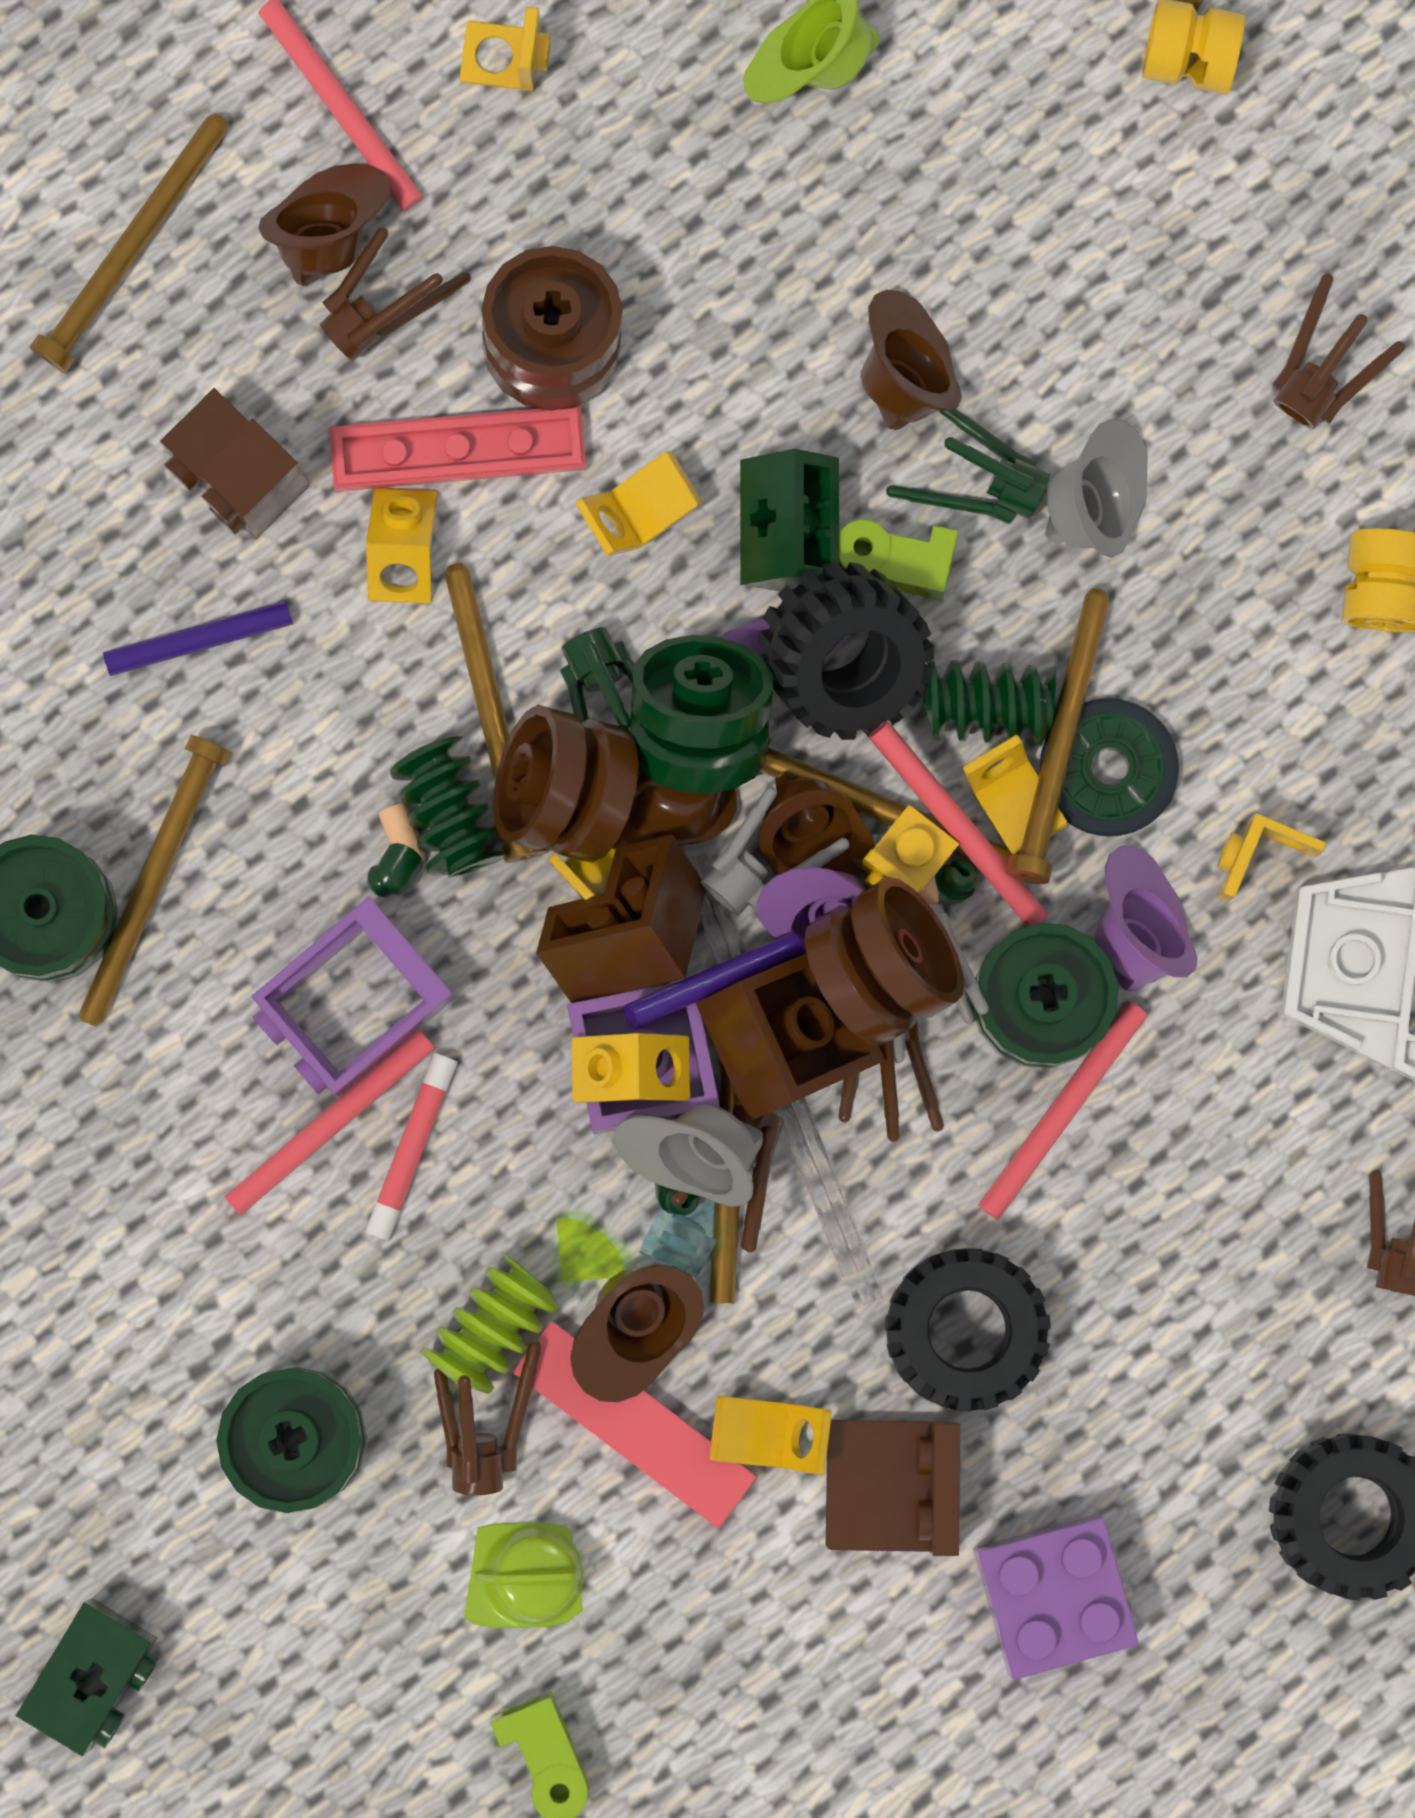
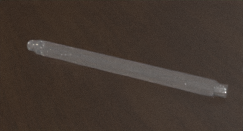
[680,842,883,1308]

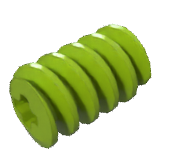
[420,1251,560,1394]

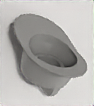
[1045,419,1148,558]
[613,1104,763,1207]

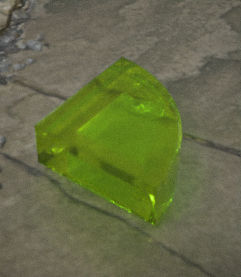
[556,1218,625,1283]

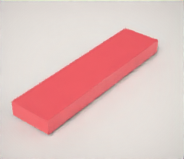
[329,405,586,492]
[513,1321,757,1529]

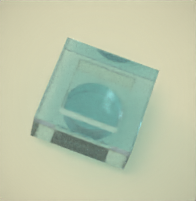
[639,1211,717,1282]

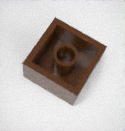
[696,954,886,1122]

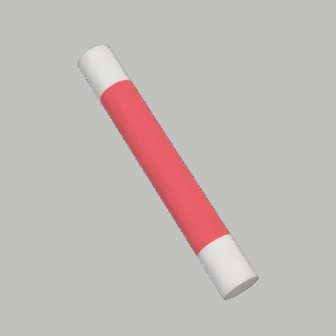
[365,1053,458,1241]

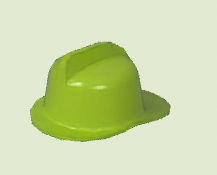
[743,0,881,104]
[464,1523,584,1628]

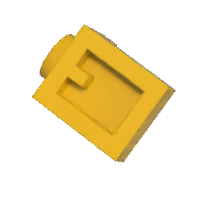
[860,805,959,895]

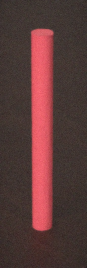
[258,0,424,212]
[868,721,1049,927]
[977,1000,1148,1220]
[224,1029,436,1215]

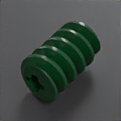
[923,659,1056,747]
[390,736,507,878]

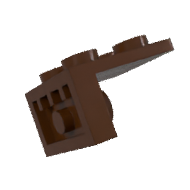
[825,1420,960,1556]

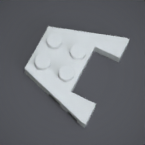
[1281,867,1415,1081]

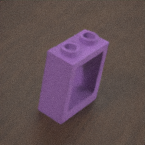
[251,896,455,1097]

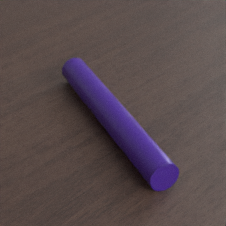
[103,600,293,676]
[624,932,804,1029]

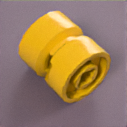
[1142,0,1246,95]
[1341,528,1415,633]

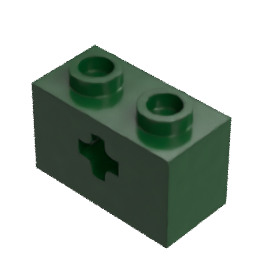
[740,449,839,592]
[15,1598,159,1757]

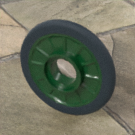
[1040,698,1179,837]

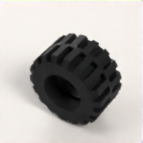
[757,562,934,740]
[885,1248,1051,1412]
[1269,1433,1415,1601]

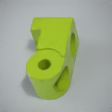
[839,519,958,601]
[490,1691,589,1818]

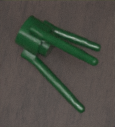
[886,409,1051,524]
[560,627,635,729]

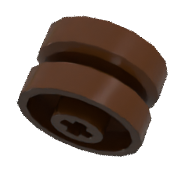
[482,246,623,411]
[493,704,639,863]
[804,877,964,1046]

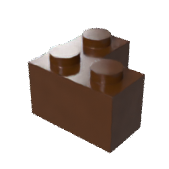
[160,388,309,539]
[536,834,706,1003]

